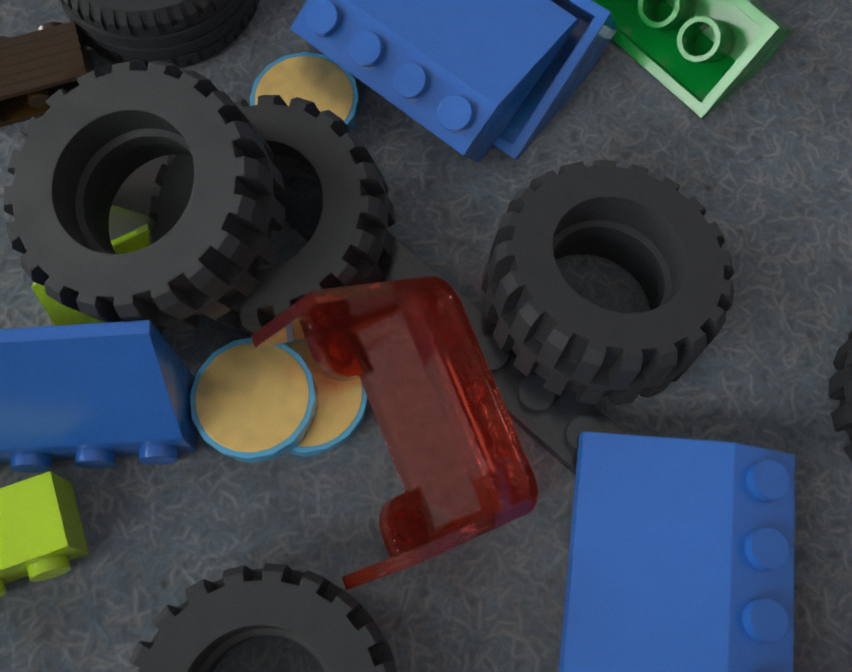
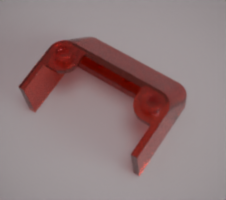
[251,276,538,590]

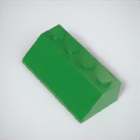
[592,0,794,118]

